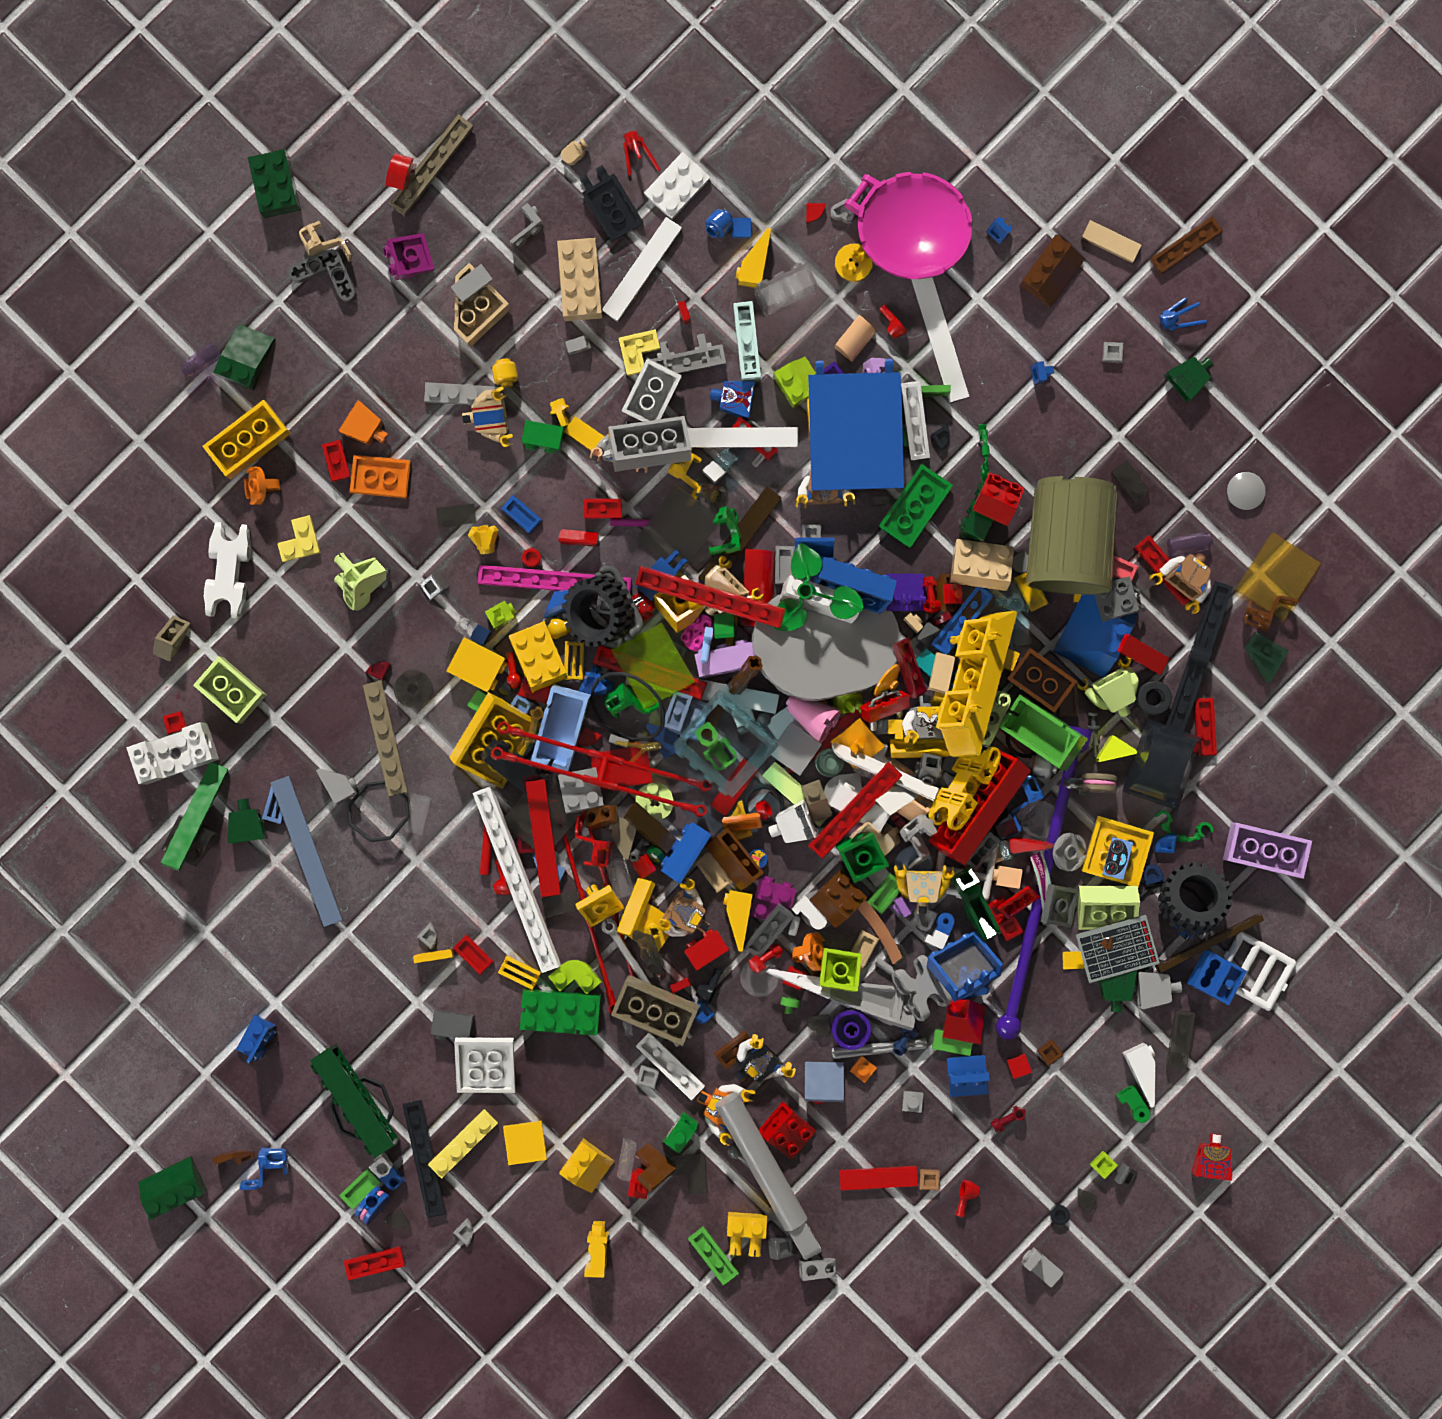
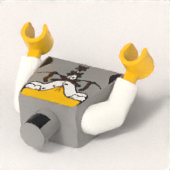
[902,696,944,744]

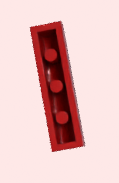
[742,549,775,628]

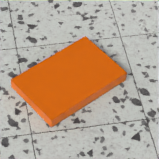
[350,455,411,499]

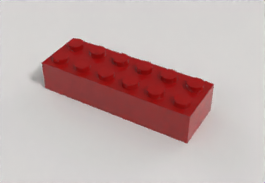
[928,750,1031,865]

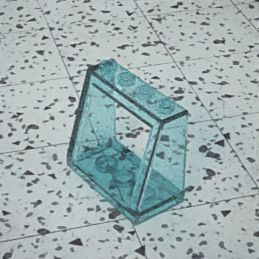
[674,690,779,797]

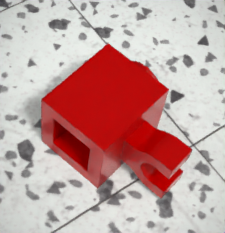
[628,1168,648,1199]

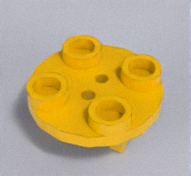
[835,244,872,283]

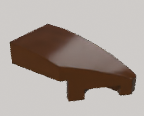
[212,1150,255,1165]

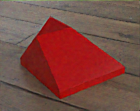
[942,1000,986,1045]

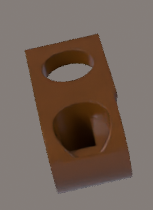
[585,805,618,830]

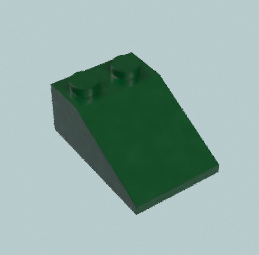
[213,324,275,391]

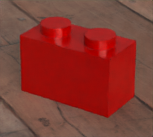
[684,929,729,971]

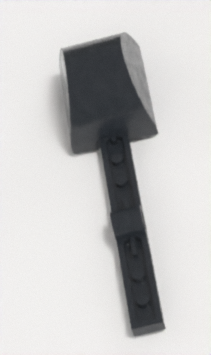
[1122,581,1233,811]

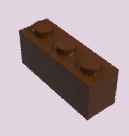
[705,828,764,891]

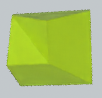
[819,948,862,992]

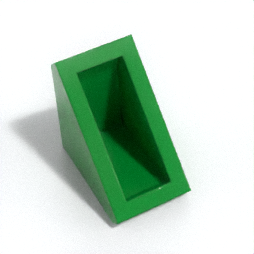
[714,613,737,639]

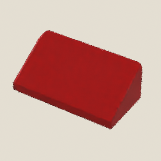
[558,529,599,547]

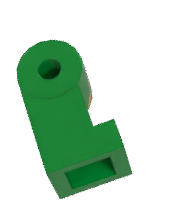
[1115,1085,1150,1123]

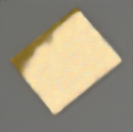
[1235,532,1321,621]

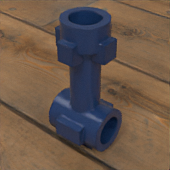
[892,1024,919,1056]

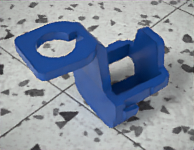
[1011,775,1045,832]
[239,1147,289,1190]

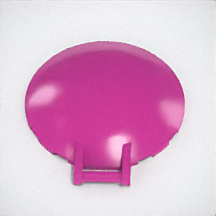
[844,172,972,279]

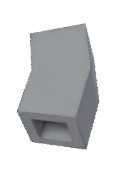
[565,336,591,355]

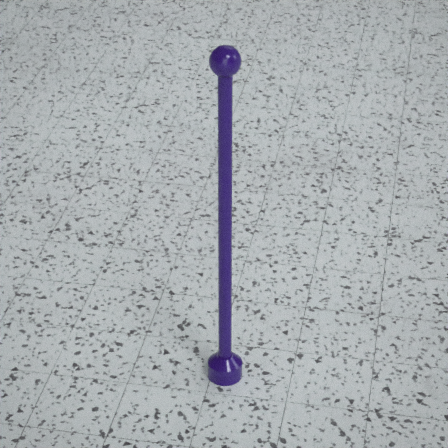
[996,725,1095,1040]

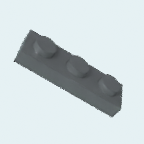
[744,903,794,958]

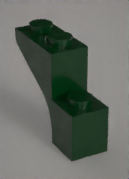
[953,867,1001,942]

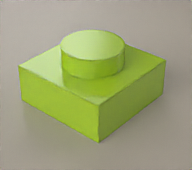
[1090,1151,1118,1179]

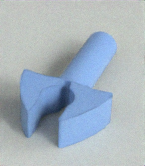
[700,627,713,663]

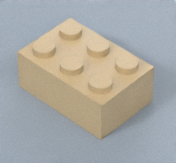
[950,539,1014,591]

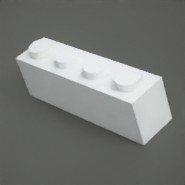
[780,575,863,624]

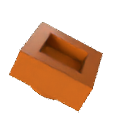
[850,1056,877,1083]

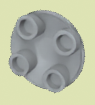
[1227,472,1265,510]

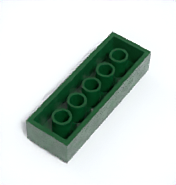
[310,1043,400,1158]

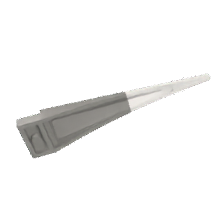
[766,969,915,1030]

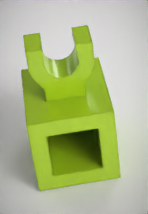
[485,600,516,630]

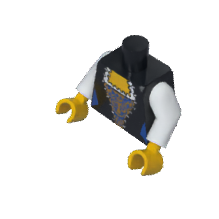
[735,1034,796,1084]

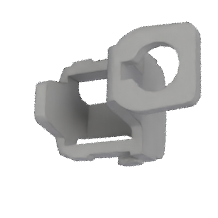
[900,814,937,869]

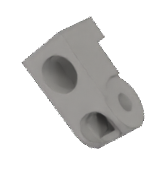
[799,1258,836,1281]

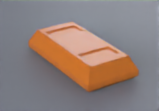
[722,813,762,832]

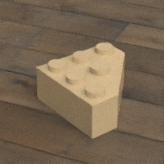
[454,263,511,348]

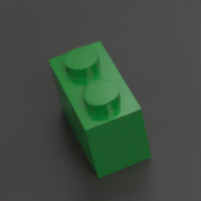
[521,420,564,454]

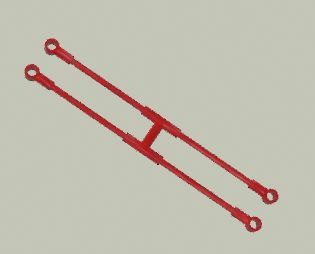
[491,722,712,817]
[550,800,636,1014]

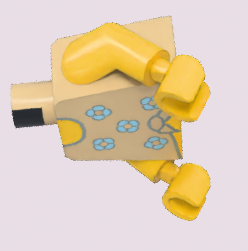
[894,864,954,914]

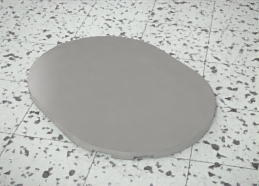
[752,594,900,701]

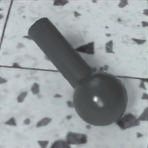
[737,712,772,736]
[728,1144,750,1169]

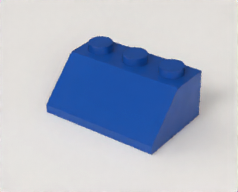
[661,822,712,884]

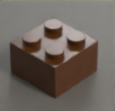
[809,870,867,928]

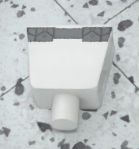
[769,800,818,843]

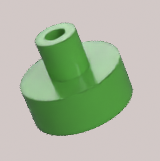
[780,996,801,1014]

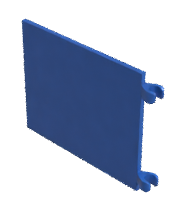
[808,359,904,491]

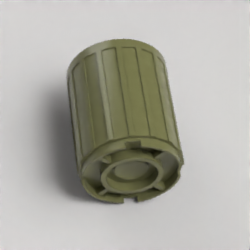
[1026,476,1118,595]

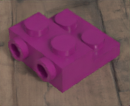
[383,233,434,281]
[749,876,797,920]

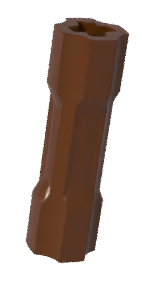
[727,655,763,695]

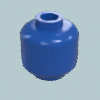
[705,209,733,238]

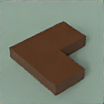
[635,1142,677,1192]

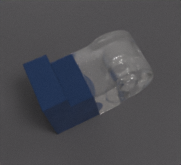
[453,615,492,647]

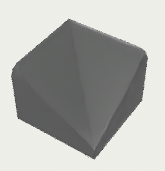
[916,622,940,647]

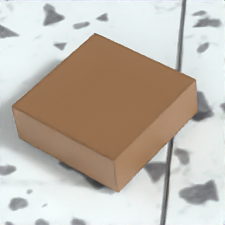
[919,1169,940,1191]

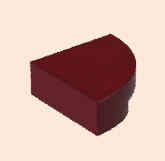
[930,612,952,626]
[365,662,391,681]

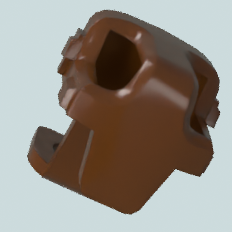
[1243,596,1299,631]

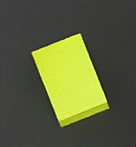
[1096,735,1137,762]

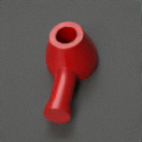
[879,304,908,339]
[493,860,511,895]
[955,1180,980,1217]

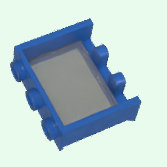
[926,931,1003,1002]

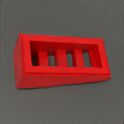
[1009,837,1054,854]

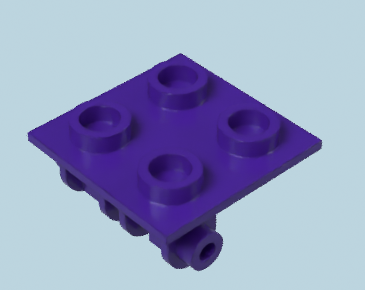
[886,574,926,611]

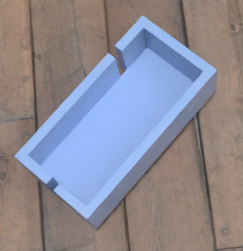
[531,684,591,771]

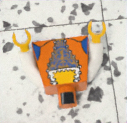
[697,1084,755,1146]

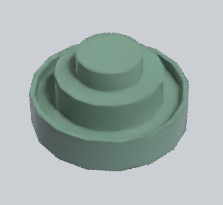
[815,748,844,777]

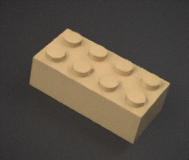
[557,238,603,321]

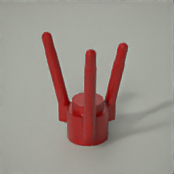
[623,131,661,177]

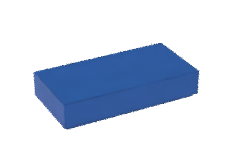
[501,495,542,534]

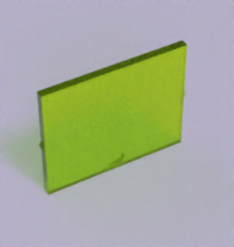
[611,623,695,710]

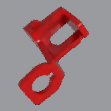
[575,815,613,867]

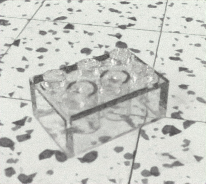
[755,263,817,317]

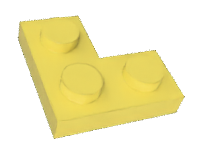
[619,329,660,376]
[278,515,321,562]

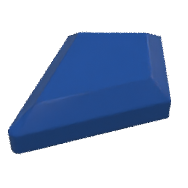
[543,590,570,619]

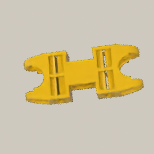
[928,747,1001,830]

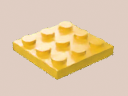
[1082,816,1154,887]

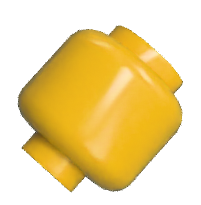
[492,359,518,388]

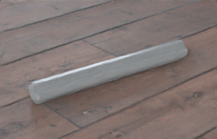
[832,1038,927,1059]

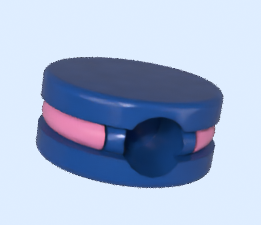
[355,1186,390,1225]

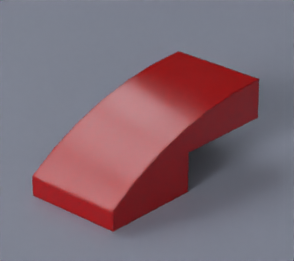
[988,896,1023,941]

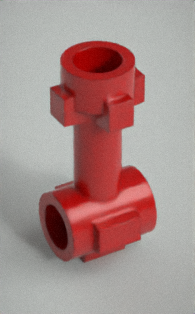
[922,576,942,613]
[748,943,783,974]

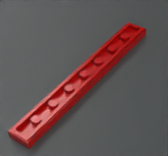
[635,566,786,628]

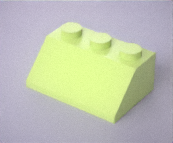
[1078,886,1140,930]

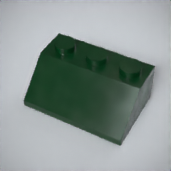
[138,1156,208,1220]

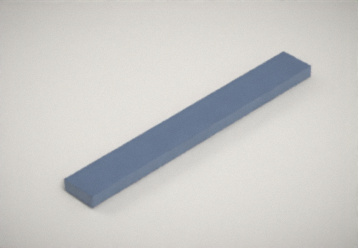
[270,776,343,927]

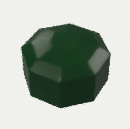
[646,846,665,864]

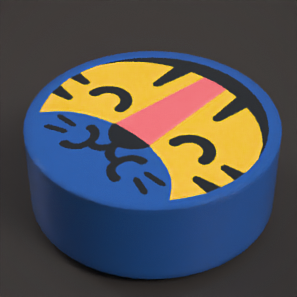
[749,849,768,868]

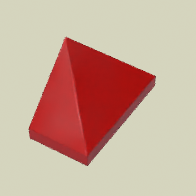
[997,886,1039,919]

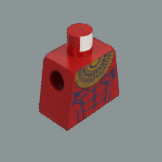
[1191,1133,1232,1181]

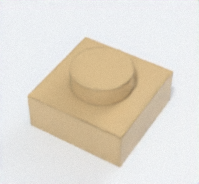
[903,613,923,633]

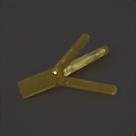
[615,741,661,762]

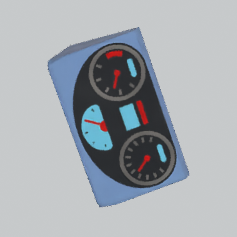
[1102,837,1133,880]

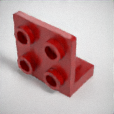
[759,1102,816,1160]

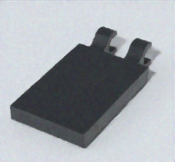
[580,165,644,243]

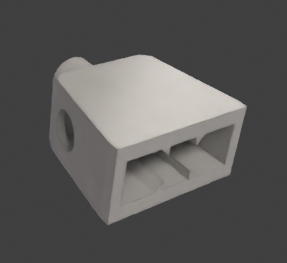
[1136,971,1182,1009]

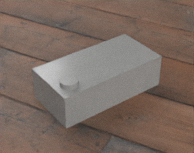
[608,416,692,472]

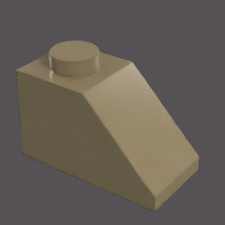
[153,616,190,661]
[609,817,637,860]

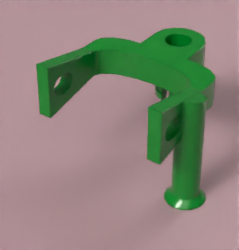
[709,506,742,557]

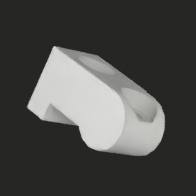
[791,895,827,929]

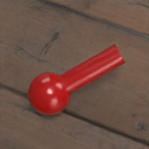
[506,652,522,688]

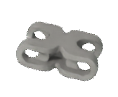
[892,955,952,1021]

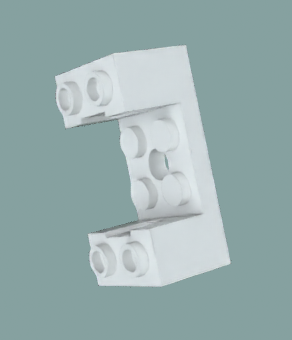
[126,722,219,784]

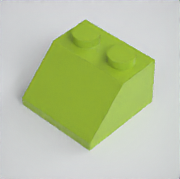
[773,356,816,409]

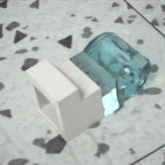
[702,447,738,484]

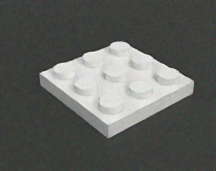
[454,1038,516,1093]

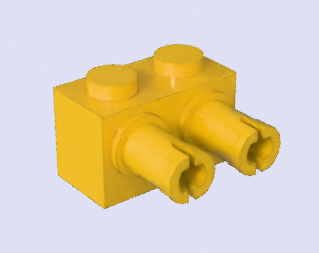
[727,1212,767,1257]

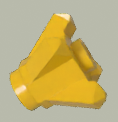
[468,525,498,554]

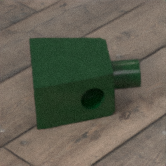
[227,798,268,844]

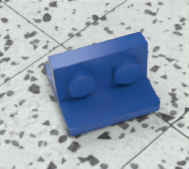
[947,1055,990,1097]

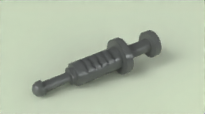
[1087,713,1100,758]

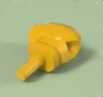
[547,618,571,640]

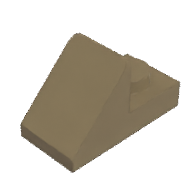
[801,780,832,822]

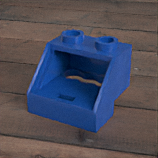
[1186,950,1247,1005]

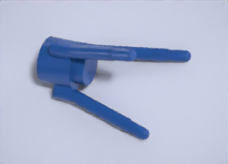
[1159,298,1207,331]

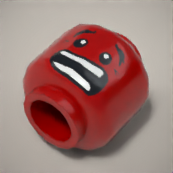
[632,592,656,621]

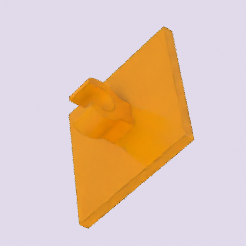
[831,718,885,770]

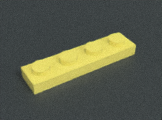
[428,1109,498,1179]

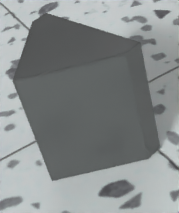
[1113,1162,1138,1188]

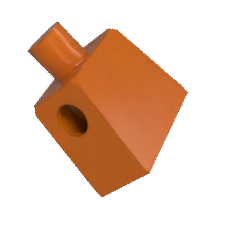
[339,400,388,445]

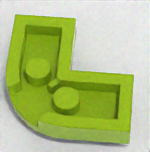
[548,960,602,995]

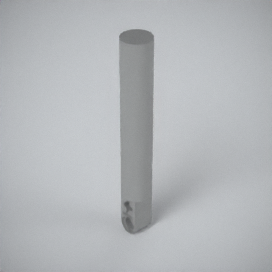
[715,1092,822,1261]

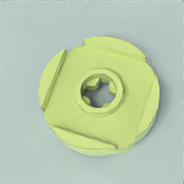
[636,783,674,821]

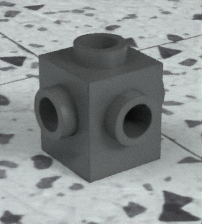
[914,753,943,785]

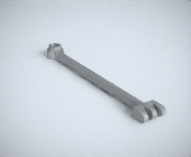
[602,918,693,1047]

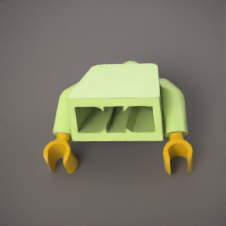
[1077,656,1139,717]

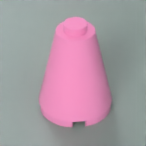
[786,696,841,743]

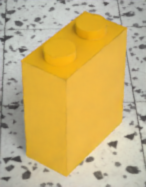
[447,637,507,692]

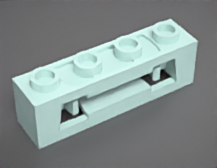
[733,301,761,382]

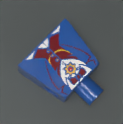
[710,381,755,421]

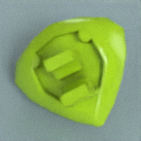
[832,692,863,715]

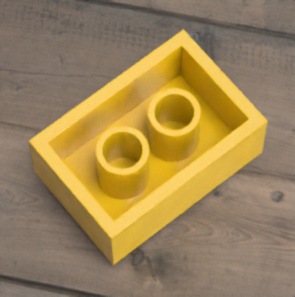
[509,621,568,693]

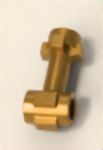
[524,706,544,743]

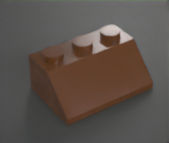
[1020,235,1084,307]

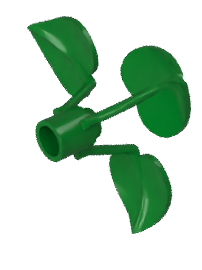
[774,543,864,631]

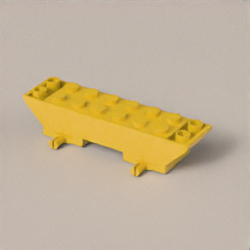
[930,611,1017,757]

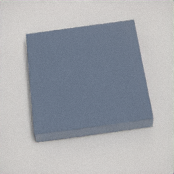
[805,1062,844,1102]

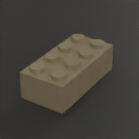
[611,975,700,1046]

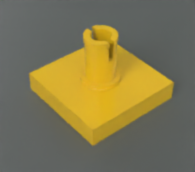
[575,885,625,927]
[626,903,669,954]

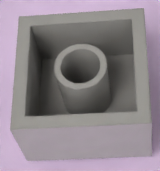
[558,767,604,815]

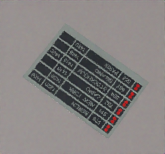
[1076,915,1159,983]

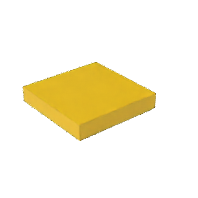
[503,1120,547,1165]

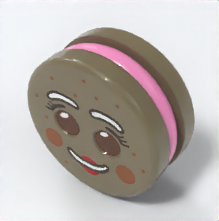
[1080,773,1117,793]

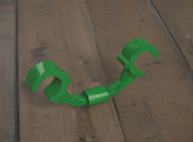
[978,424,990,482]
[1155,811,1213,842]

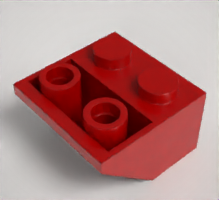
[972,472,1024,526]

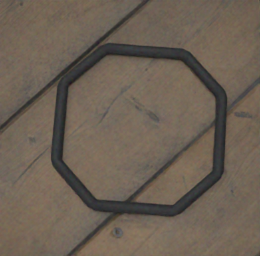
[347,780,410,842]
[330,1076,394,1140]

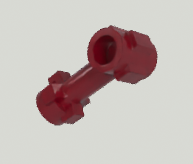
[990,1105,1026,1133]

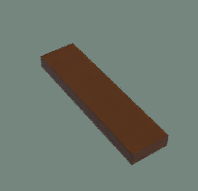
[1149,216,1223,275]

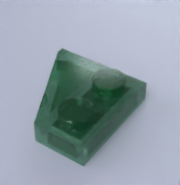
[1244,632,1289,683]

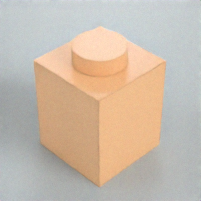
[992,865,1022,889]

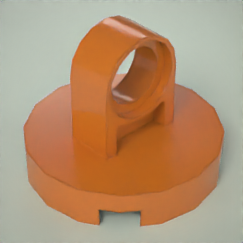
[244,467,281,505]
[792,932,825,972]

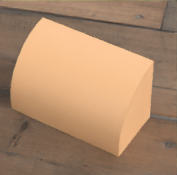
[835,315,876,362]

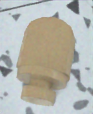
[561,139,589,165]

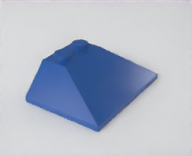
[1053,594,1138,677]

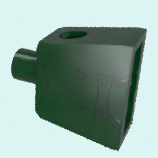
[1164,357,1214,403]
[1098,970,1137,1012]

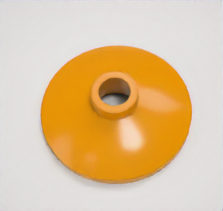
[874,664,900,697]

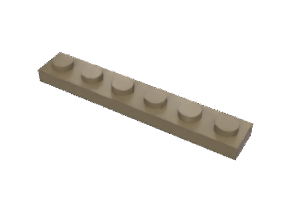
[389,114,474,217]
[363,681,408,797]

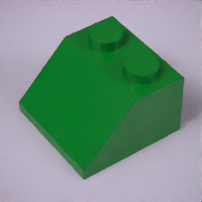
[836,833,889,883]

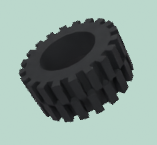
[562,575,634,647]
[1158,862,1233,935]

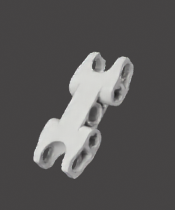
[204,522,252,619]

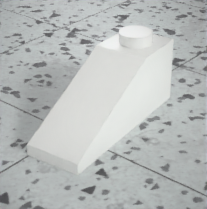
[1122,1043,1155,1108]

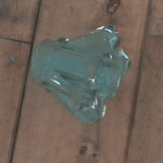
[994,587,1029,614]

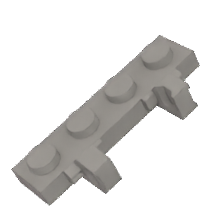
[650,333,726,374]

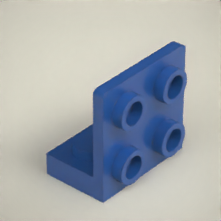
[236,1015,276,1064]

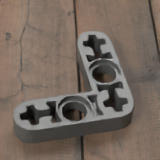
[288,249,356,303]

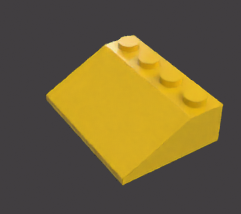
[449,692,541,789]

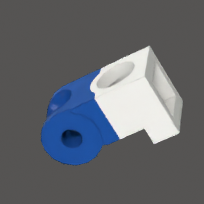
[924,913,954,949]
[369,1152,406,1191]

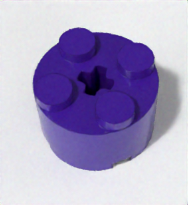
[831,1009,871,1050]

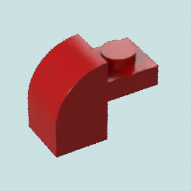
[385,153,417,190]

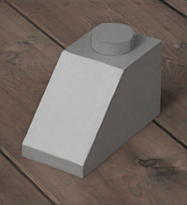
[316,769,358,804]

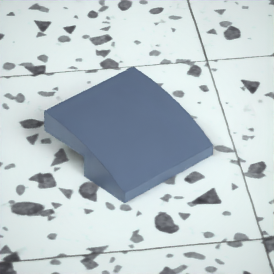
[664,690,711,742]

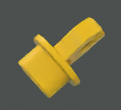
[550,398,570,427]

